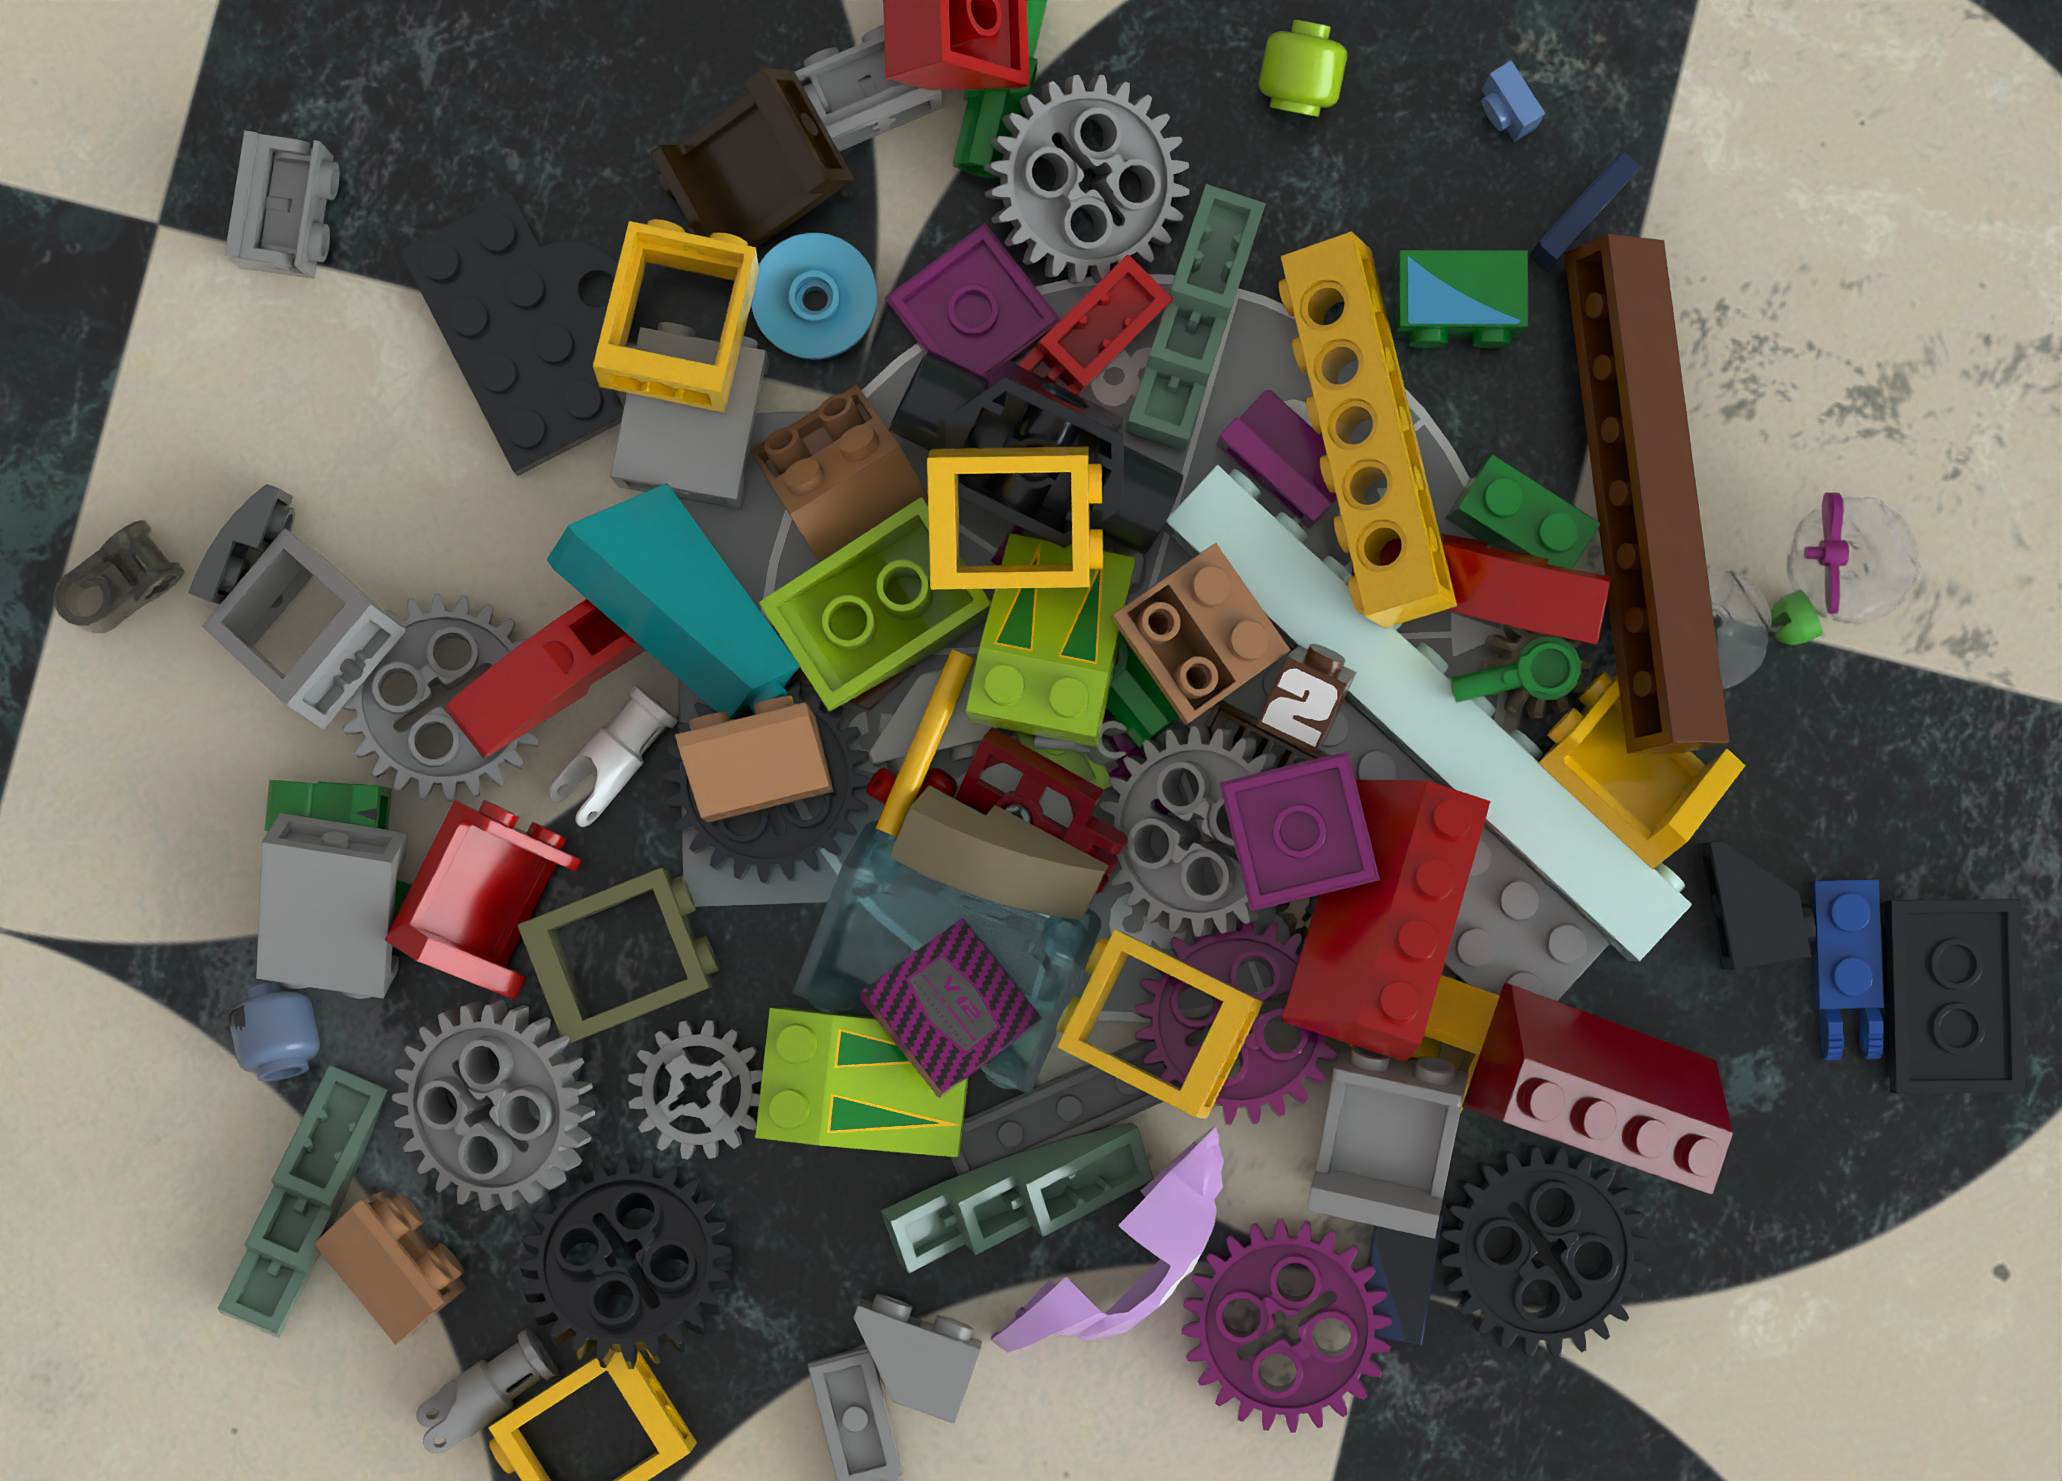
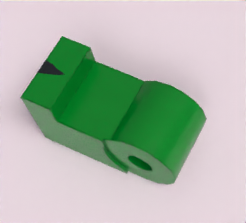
[264,780,392,831]

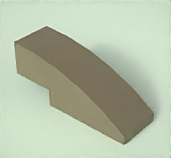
[889,785,1109,920]

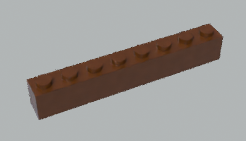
[1564,234,1730,754]

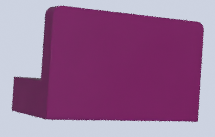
[1216,390,1337,529]

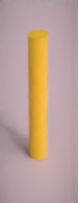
[875,649,975,837]

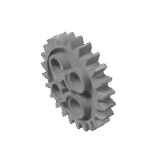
[984,75,1189,284]
[341,594,547,802]
[1100,726,1277,937]
[392,999,595,1211]

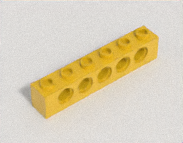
[1279,231,1457,628]

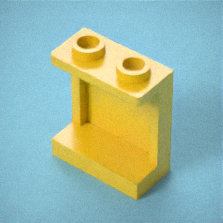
[1538,671,1746,869]

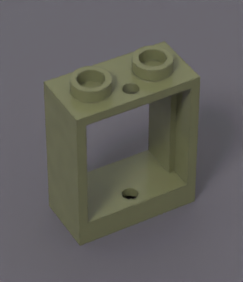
[517,868,720,1045]

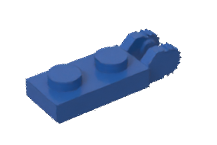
[1809,880,1884,1060]

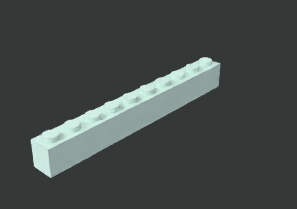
[1162,465,1692,961]

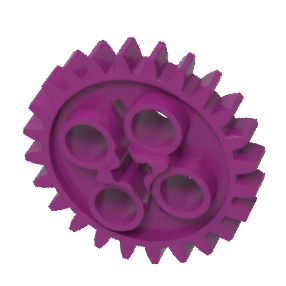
[1134,921,1338,1125]
[1182,1218,1392,1433]

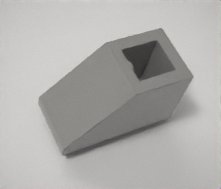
[870,663,997,774]
[854,1294,982,1424]

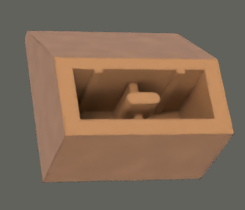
[750,384,928,563]
[1110,543,1290,725]
[675,696,834,823]
[314,1189,467,1345]

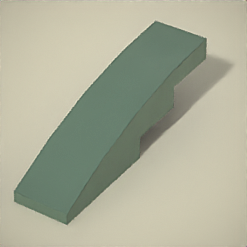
[1125,184,1266,451]
[218,1064,389,1338]
[881,1122,1154,1273]

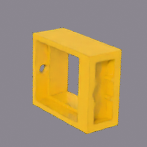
[593,219,759,413]
[927,447,1103,590]
[1057,929,1264,1119]
[488,1351,697,1481]

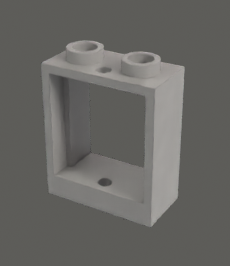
[202,528,406,730]

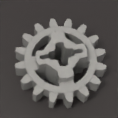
[628,1020,763,1160]

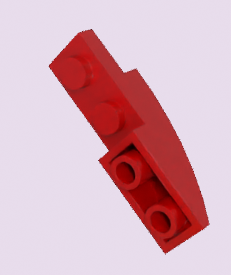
[445,599,646,759]

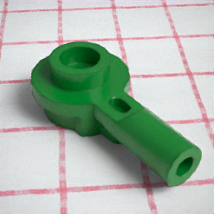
[1450,636,1581,703]

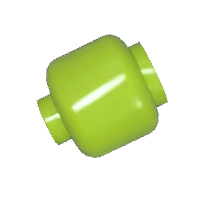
[1258,20,1347,117]

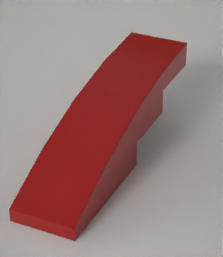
[1018,254,1173,395]
[1351,533,1611,645]

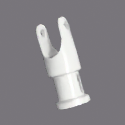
[548,685,679,827]

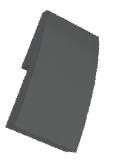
[188,484,295,605]

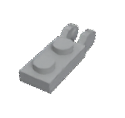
[808,1346,903,1481]

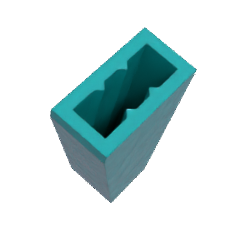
[546,483,800,719]

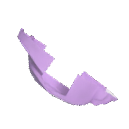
[991,1127,1224,1353]

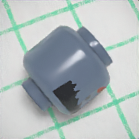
[229,982,321,1082]

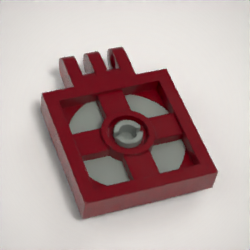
[955,727,1128,894]

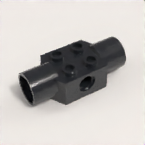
[888,349,1183,555]

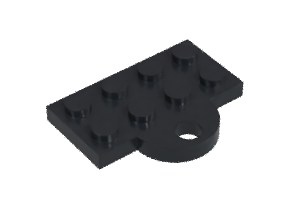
[399,193,635,476]

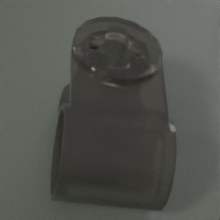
[53,520,185,634]

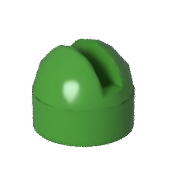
[1767,589,1823,645]

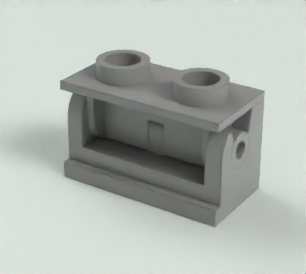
[795,25,943,151]
[225,130,340,279]

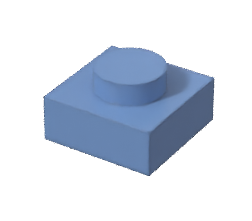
[1481,60,1546,142]

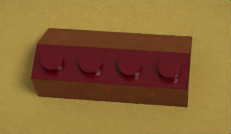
[1462,982,1733,1195]

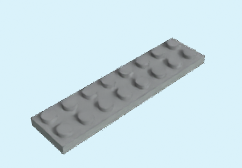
[1177,648,1611,1001]

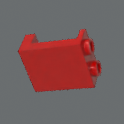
[385,800,582,1000]

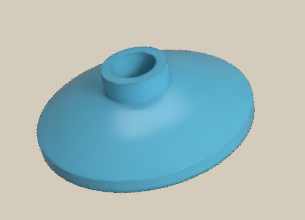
[751,233,878,360]

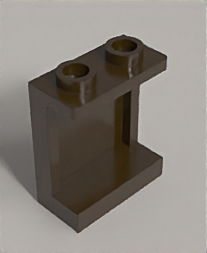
[651,68,855,248]

